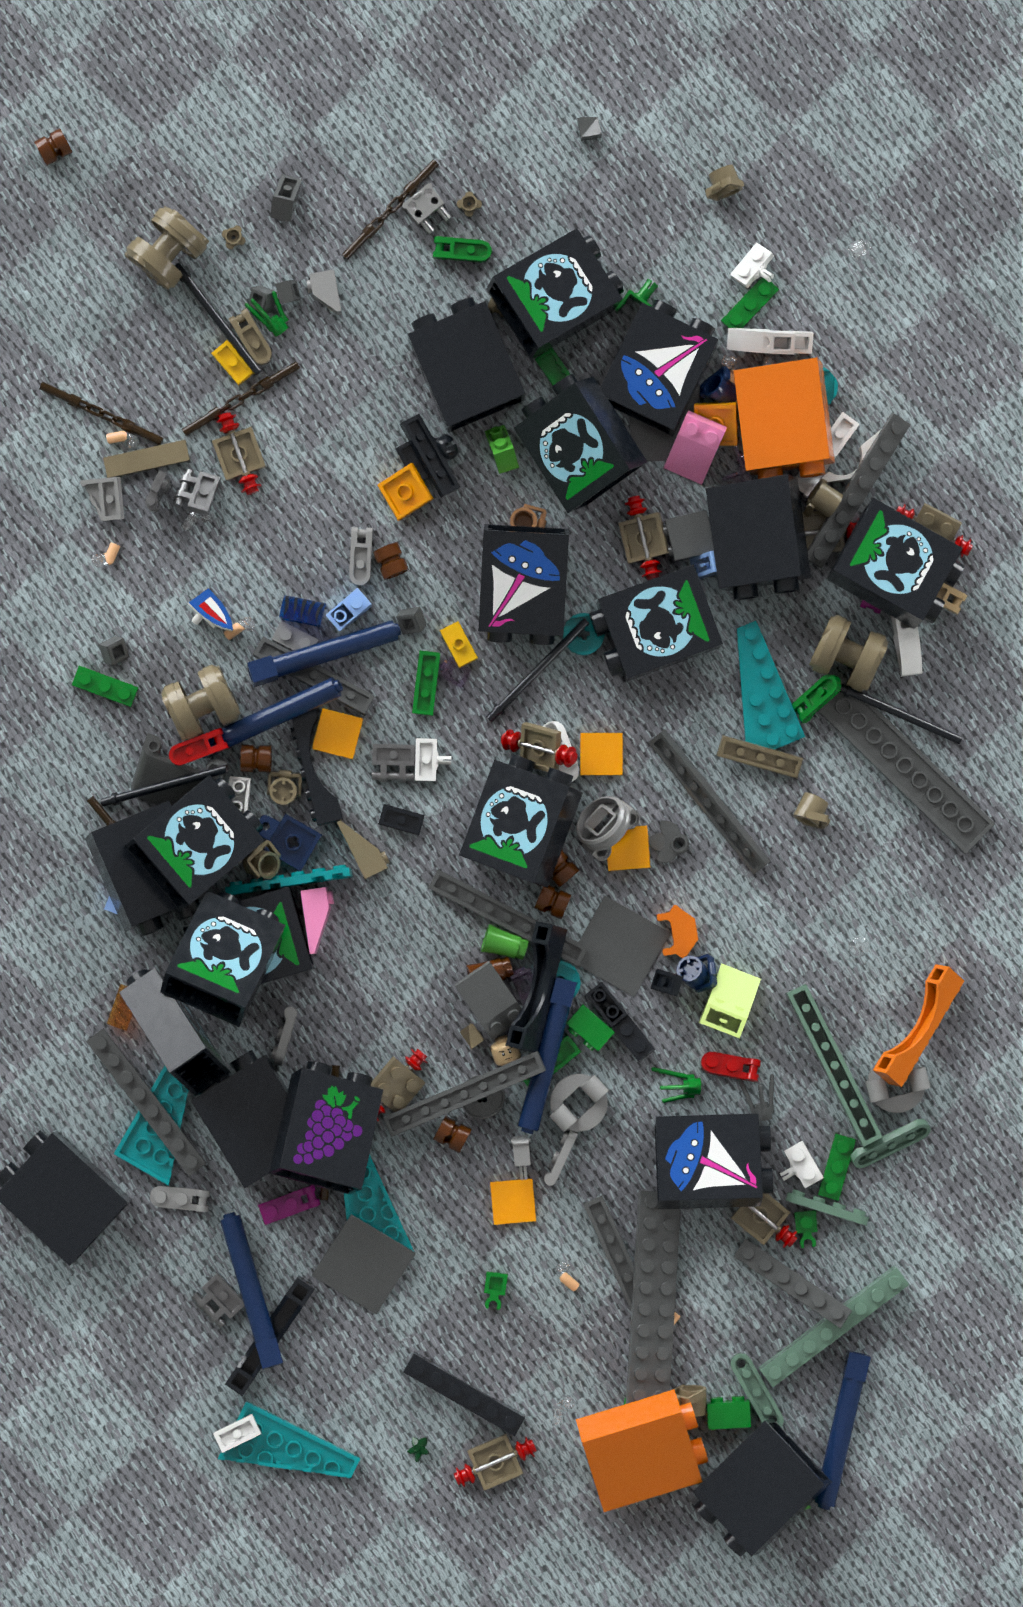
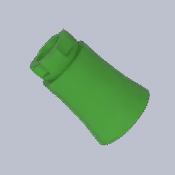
[481,924,529,960]

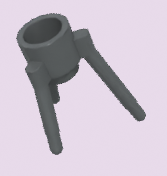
[738,1074,774,1121]

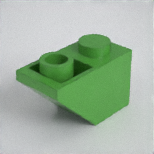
[485,425,519,474]

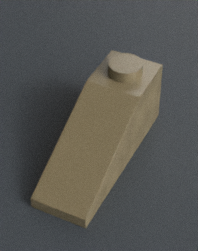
[337,820,390,880]

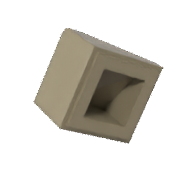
[460,1023,484,1049]

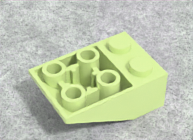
[698,963,761,1039]

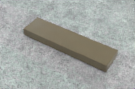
[103,440,190,478]
[716,735,803,778]

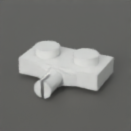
[730,242,774,288]
[415,738,451,781]
[780,1141,824,1188]

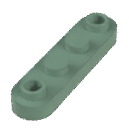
[851,1119,931,1168]
[785,1189,869,1226]
[730,1353,784,1427]

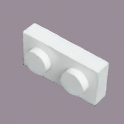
[213,1414,261,1453]

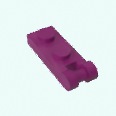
[258,1185,321,1225]

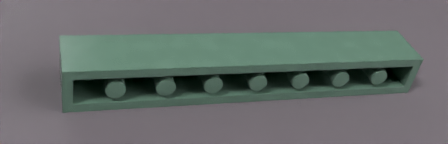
[785,984,882,1147]
[758,1266,909,1387]

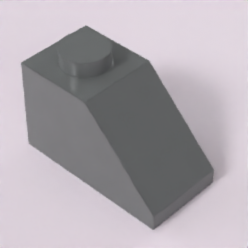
[270,174,302,222]

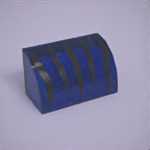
[279,595,326,627]

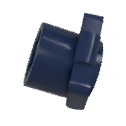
[700,365,737,403]
[676,954,717,993]

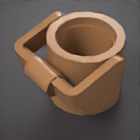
[510,504,547,527]

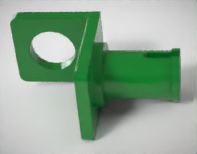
[615,279,658,314]

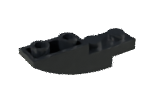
[585,982,656,1062]

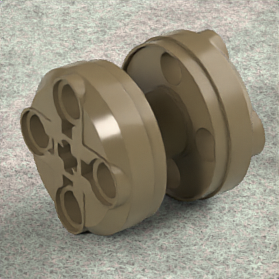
[124,206,209,290]
[809,615,889,692]
[161,664,241,741]

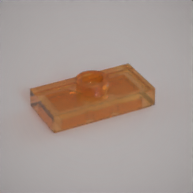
[107,984,133,1031]

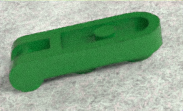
[432,236,492,263]
[792,674,841,723]

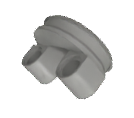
[576,796,640,861]
[865,1062,931,1113]
[549,1074,609,1132]

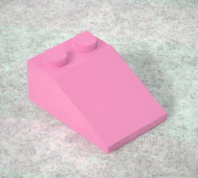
[664,410,727,485]
[300,887,334,954]

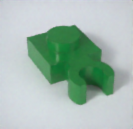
[794,1210,818,1248]
[484,1271,508,1310]

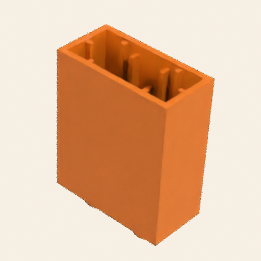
[733,357,835,479]
[576,1389,709,1512]

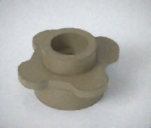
[457,191,482,217]
[222,225,246,249]

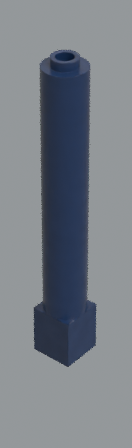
[247,620,401,688]
[203,677,343,759]
[518,977,577,1134]
[220,1212,284,1370]
[814,1350,871,1510]

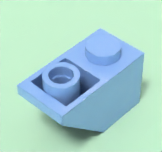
[326,588,372,632]

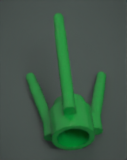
[245,291,289,337]
[651,1067,701,1103]

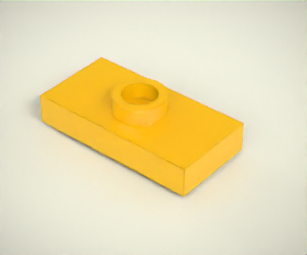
[211,340,254,386]
[439,621,478,668]

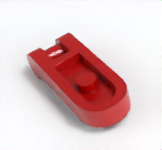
[169,728,229,766]
[700,1052,761,1082]

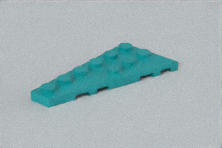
[736,621,805,749]
[225,864,353,895]
[114,1066,189,1186]
[344,1154,415,1252]
[218,1401,361,1478]

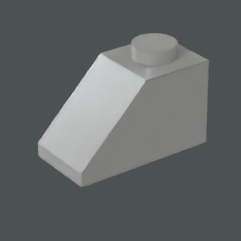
[306,270,342,315]

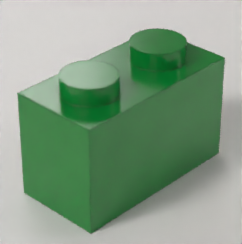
[566,1004,615,1051]
[707,1396,751,1430]

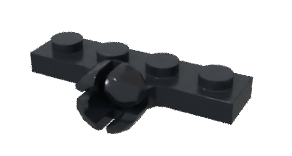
[400,414,460,498]

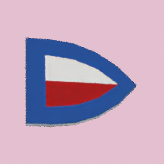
[188,588,233,631]

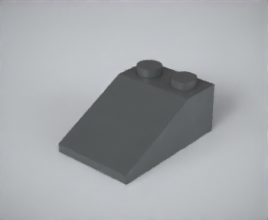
[454,961,522,1040]

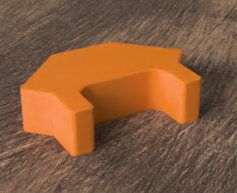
[656,905,698,958]

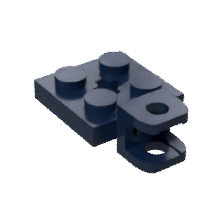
[259,813,322,871]

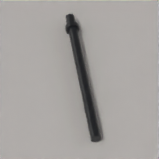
[175,263,262,375]
[486,618,590,722]
[839,683,962,744]
[100,764,229,807]

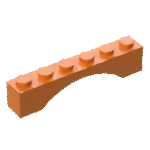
[873,964,964,1087]

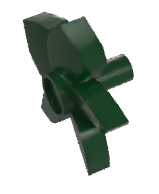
[407,1437,429,1462]

